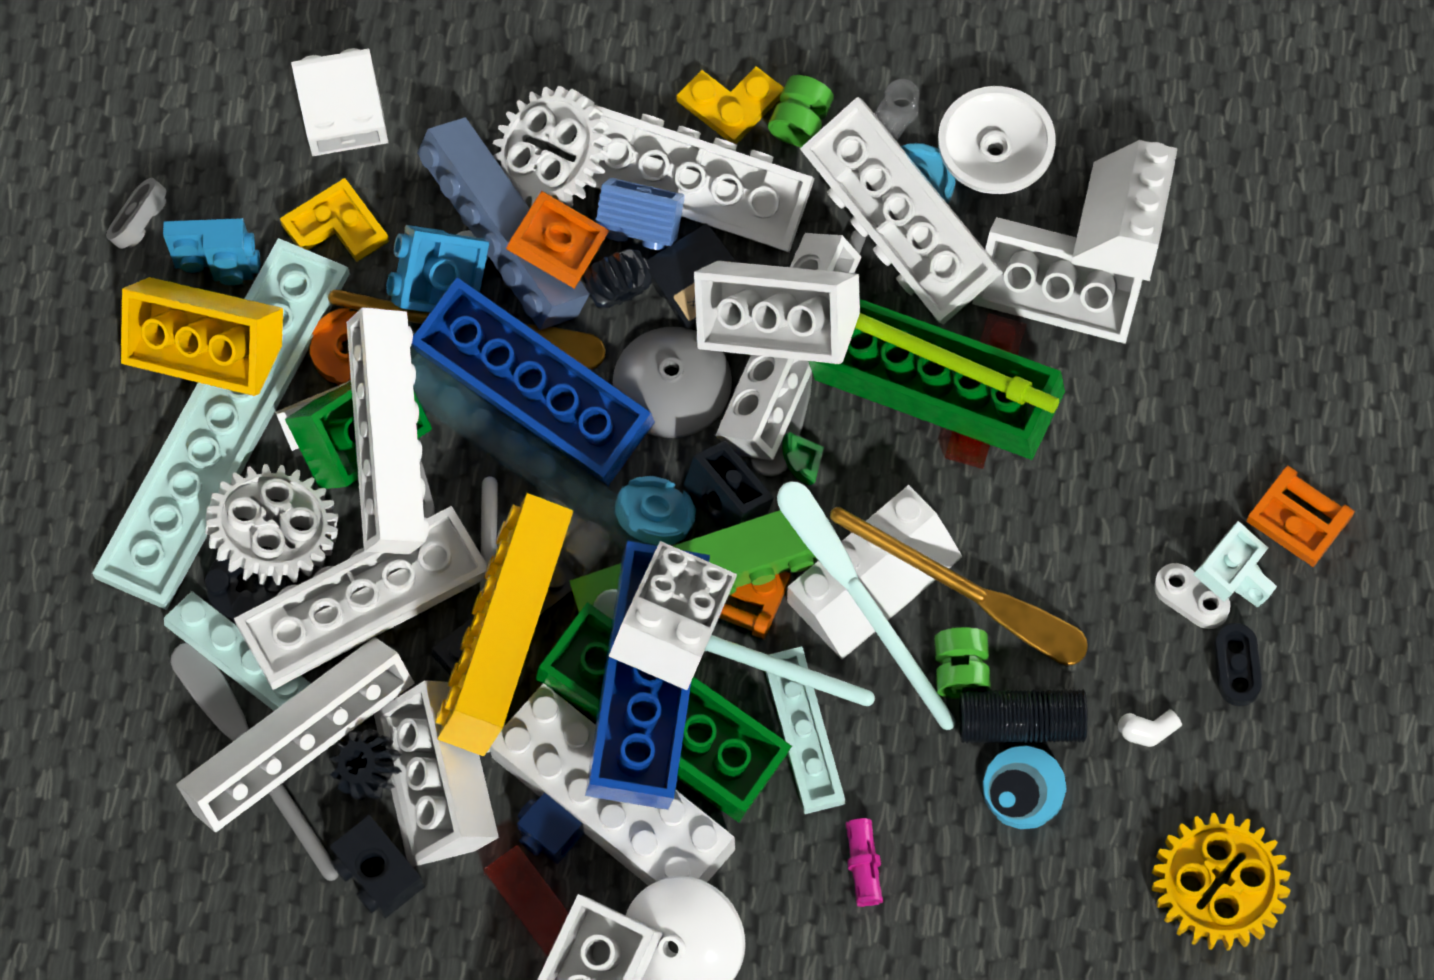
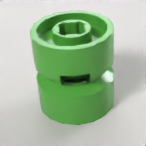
[768,75,834,148]
[934,627,991,699]

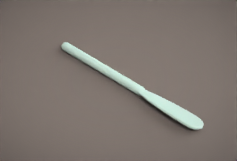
[777,481,956,730]
[594,589,875,706]

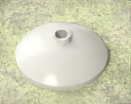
[938,86,1055,194]
[625,876,745,980]

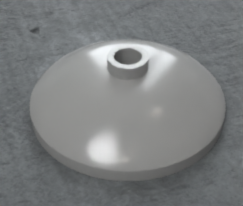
[613,327,732,438]

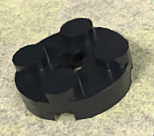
[205,547,288,624]

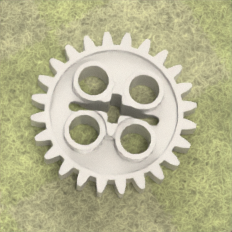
[493,86,611,208]
[205,464,338,585]

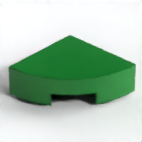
[782,432,824,485]

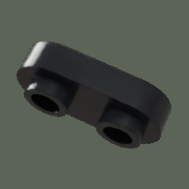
[1214,623,1262,706]

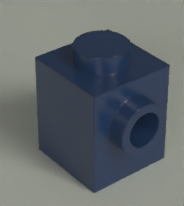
[517,792,585,865]

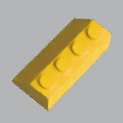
[121,277,283,396]

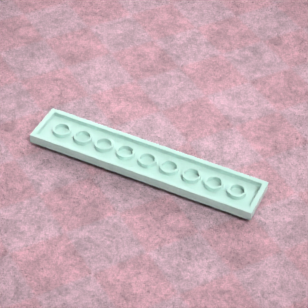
[92,238,350,610]

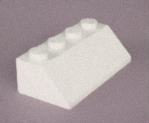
[1071,140,1178,281]
[972,217,1143,344]
[694,261,860,364]
[787,485,962,659]
[374,680,499,867]

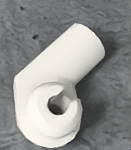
[1118,709,1182,747]

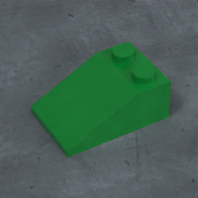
[285,381,432,489]

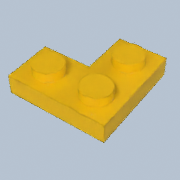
[676,66,784,144]
[280,178,389,262]

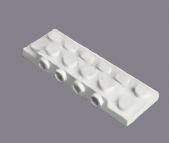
[800,97,1003,324]
[574,105,815,253]
[234,506,488,690]

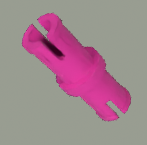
[845,818,883,907]

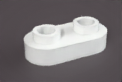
[1154,563,1230,629]

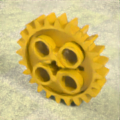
[1152,813,1291,951]

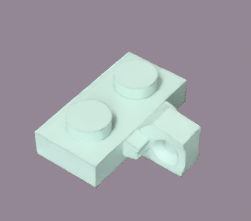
[1193,521,1277,607]

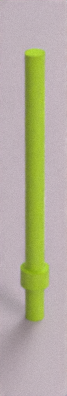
[855,313,1059,413]

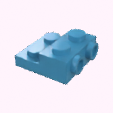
[163,218,261,285]
[387,225,490,313]

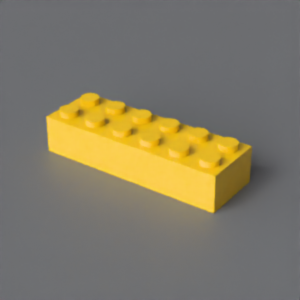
[435,493,574,756]

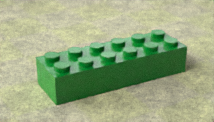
[809,299,1065,460]
[536,602,792,823]

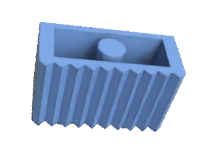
[596,178,685,250]

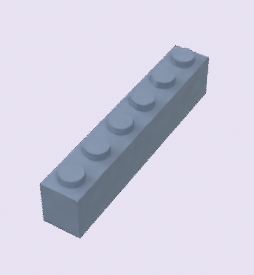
[417,117,590,330]

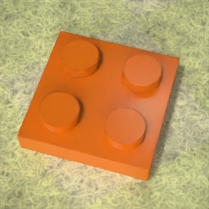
[506,191,610,289]

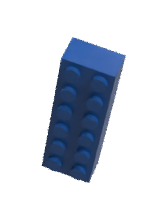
[412,277,655,486]
[585,541,710,810]

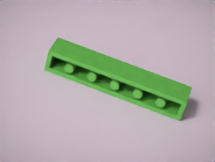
[570,510,818,612]

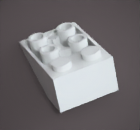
[291,48,388,156]
[609,541,737,690]

